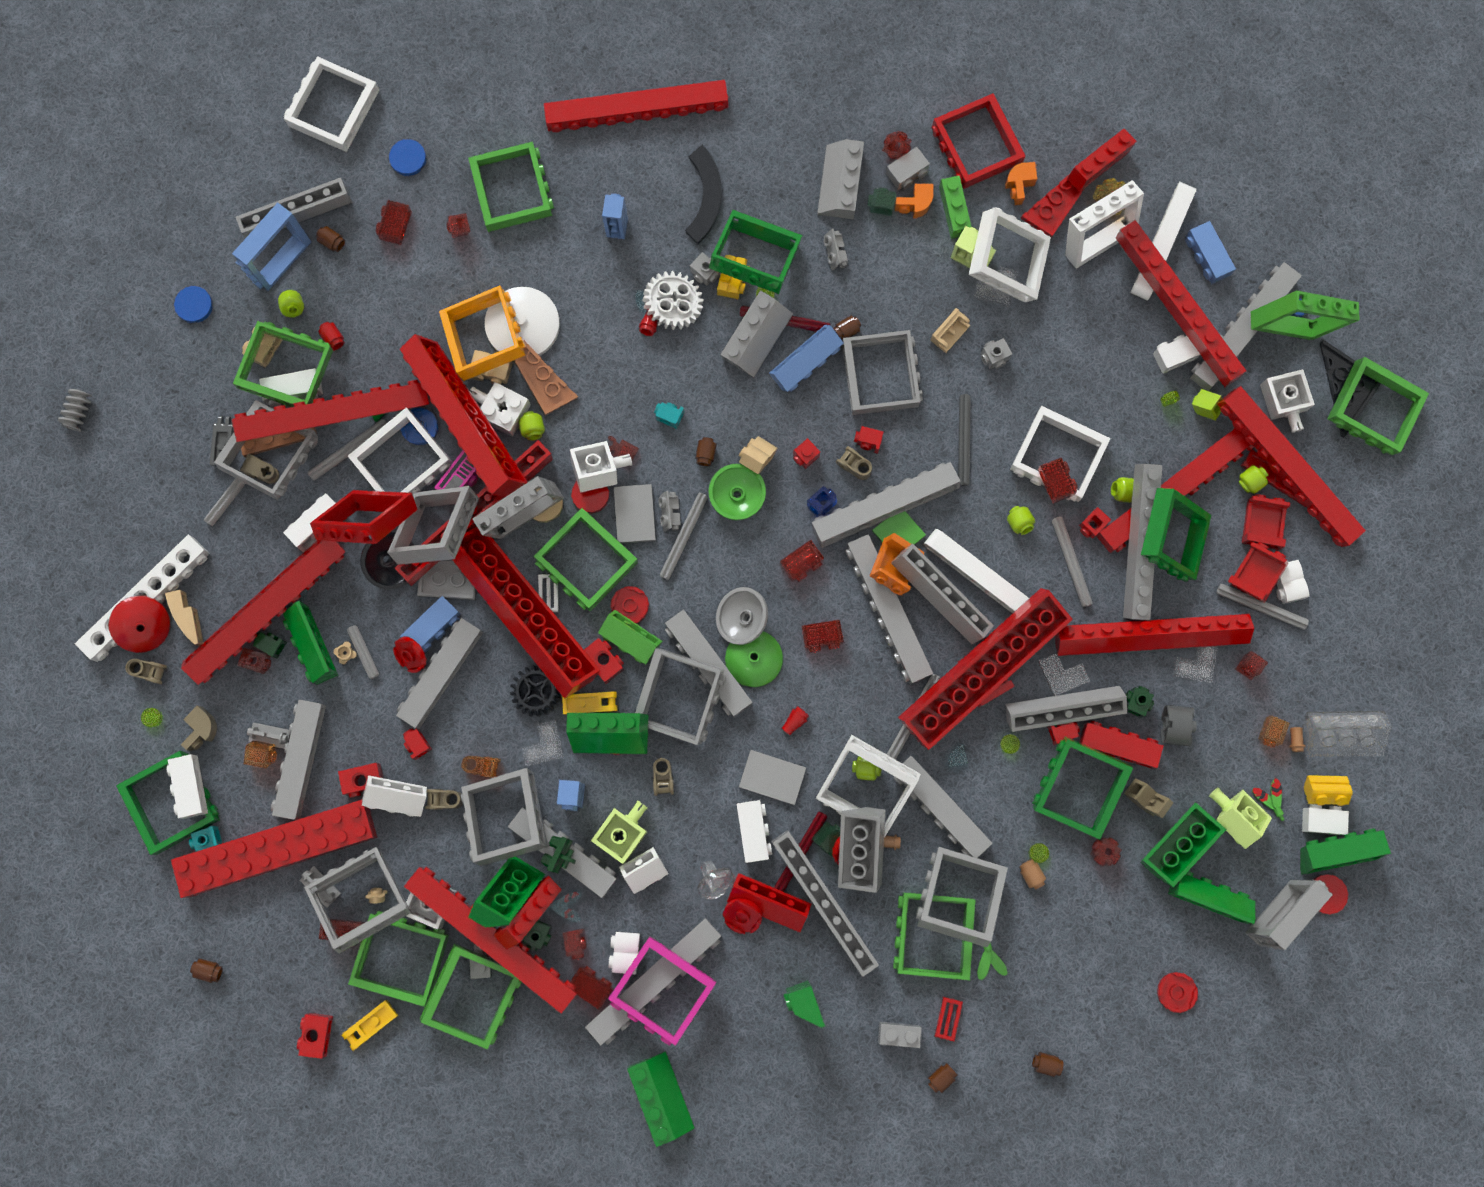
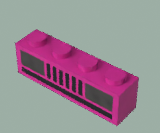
[434,450,478,505]

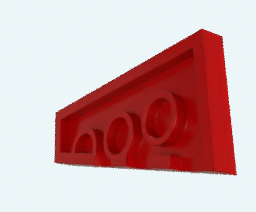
[1020,174,1085,238]

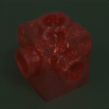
[882,131,912,160]
[1090,837,1122,866]

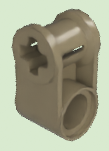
[836,446,872,480]
[239,454,279,484]
[125,659,168,685]
[653,758,674,796]
[425,789,463,810]

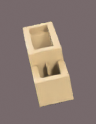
[165,590,203,646]

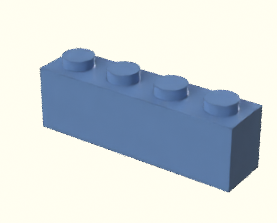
[769,325,843,392]

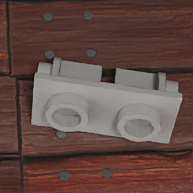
[824,229,848,270]
[659,491,681,532]
[247,723,290,749]
[300,866,341,908]

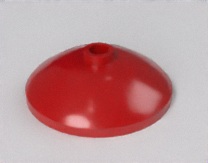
[109,596,170,653]

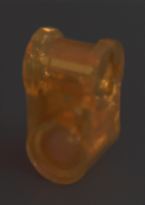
[461,756,501,778]

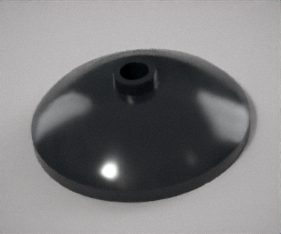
[360,532,414,589]

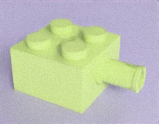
[1209,788,1272,849]
[591,800,648,864]

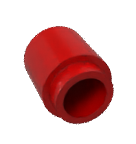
[318,322,345,351]

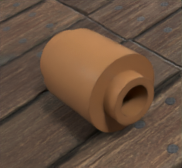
[1019,859,1047,890]

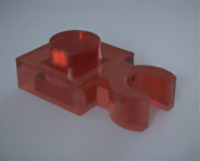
[608,436,639,461]

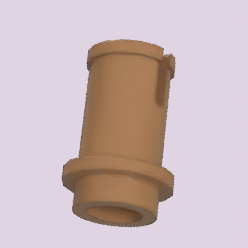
[1289,727,1306,752]
[884,834,901,850]

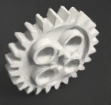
[642,271,703,330]

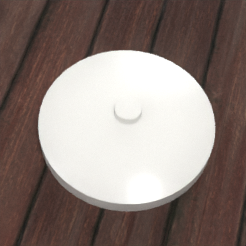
[485,287,560,356]

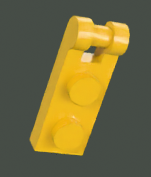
[562,692,618,715]
[341,1000,399,1051]

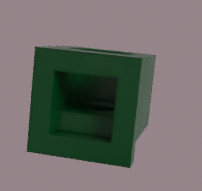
[253,631,287,659]

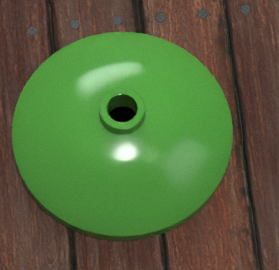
[709,464,766,520]
[725,631,783,687]

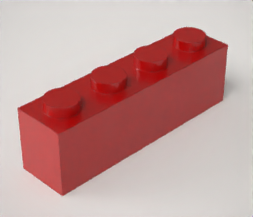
[1067,129,1137,192]
[1079,721,1163,769]
[727,873,812,932]
[493,876,562,950]

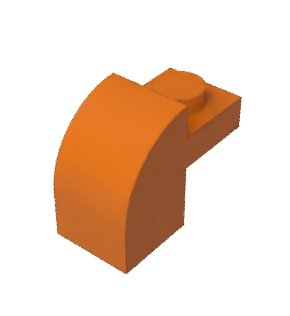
[1005,162,1037,205]
[895,184,933,218]

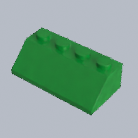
[283,601,338,685]
[566,713,649,754]
[1140,802,1227,888]
[1300,828,1391,875]
[468,856,545,928]
[1168,871,1255,924]
[783,981,825,1028]
[627,1051,695,1147]

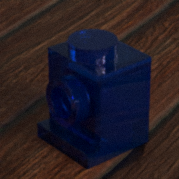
[807,486,837,517]

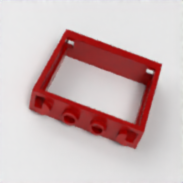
[931,93,1026,189]
[310,490,418,544]

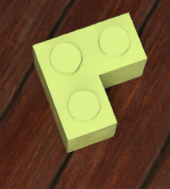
[951,226,996,268]

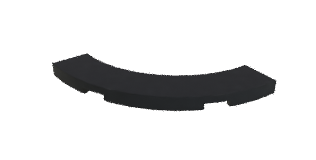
[685,144,722,245]

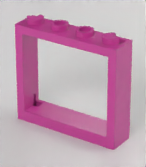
[609,936,716,1046]

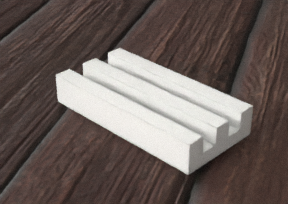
[538,574,559,613]

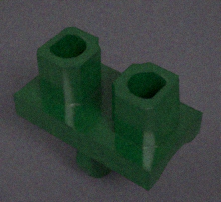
[540,836,576,874]

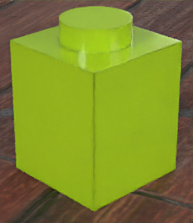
[1192,389,1222,421]

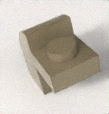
[181,705,217,751]
[1124,778,1173,818]

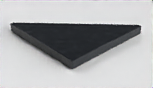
[1320,340,1381,438]

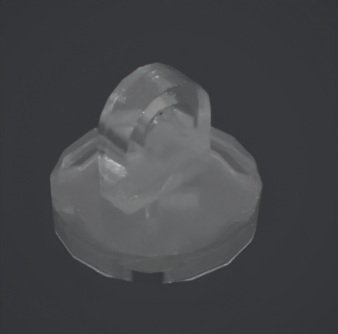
[697,860,735,900]

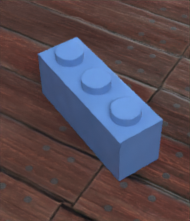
[602,194,628,239]
[1185,221,1236,284]
[400,596,461,653]
[557,780,585,811]

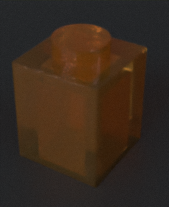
[1258,716,1290,747]
[243,740,277,768]

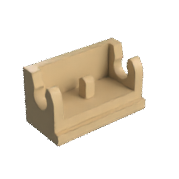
[930,308,970,353]

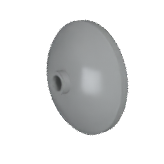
[716,587,768,645]

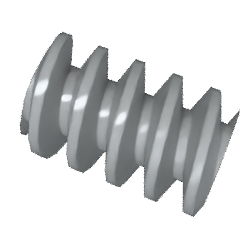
[58,389,92,432]

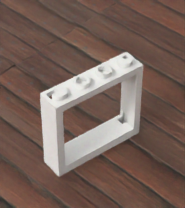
[284,57,379,152]
[1065,180,1144,269]
[969,208,1051,302]
[1010,406,1110,502]
[348,408,453,494]
[816,735,921,838]

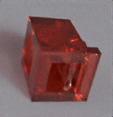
[446,213,471,238]
[237,647,271,674]
[1235,651,1268,680]
[563,928,587,960]

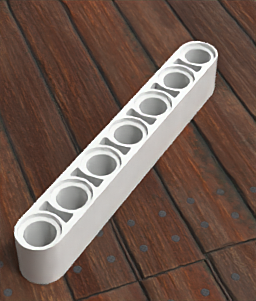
[1131,182,1196,301]
[924,529,1029,614]

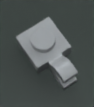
[470,944,491,979]

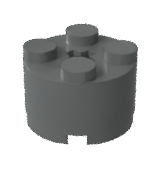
[1160,705,1197,747]

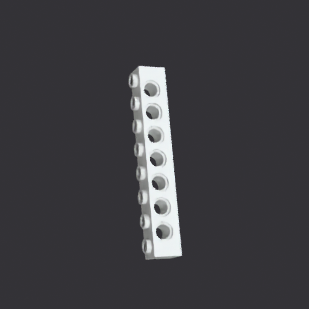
[75,534,210,662]

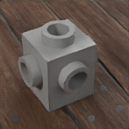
[690,252,719,286]
[981,338,1012,369]

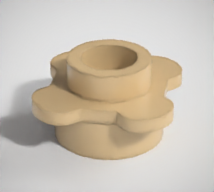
[334,642,357,665]
[365,888,387,904]

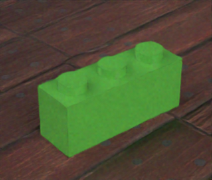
[939,176,972,239]
[598,610,663,665]

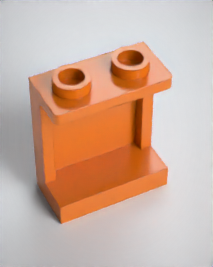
[870,533,925,595]

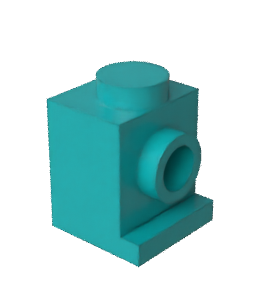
[654,402,685,429]
[189,826,222,852]

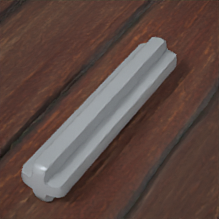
[204,478,246,526]
[347,625,379,679]

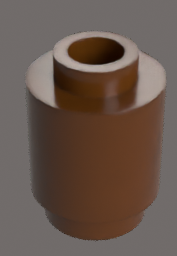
[316,226,345,252]
[833,315,861,340]
[695,437,717,467]
[190,958,223,983]
[1032,1052,1064,1077]
[928,1063,958,1093]

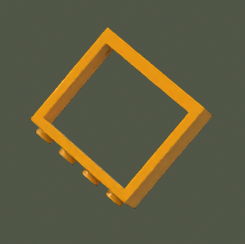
[439,286,526,381]

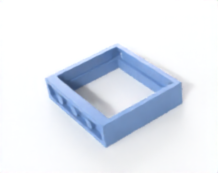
[232,202,311,291]

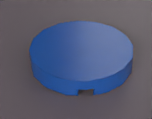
[389,139,426,176]
[174,286,213,323]
[400,408,438,445]

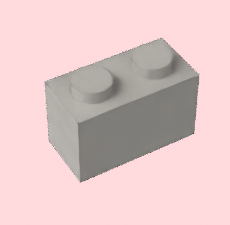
[886,147,930,191]
[878,1022,922,1048]

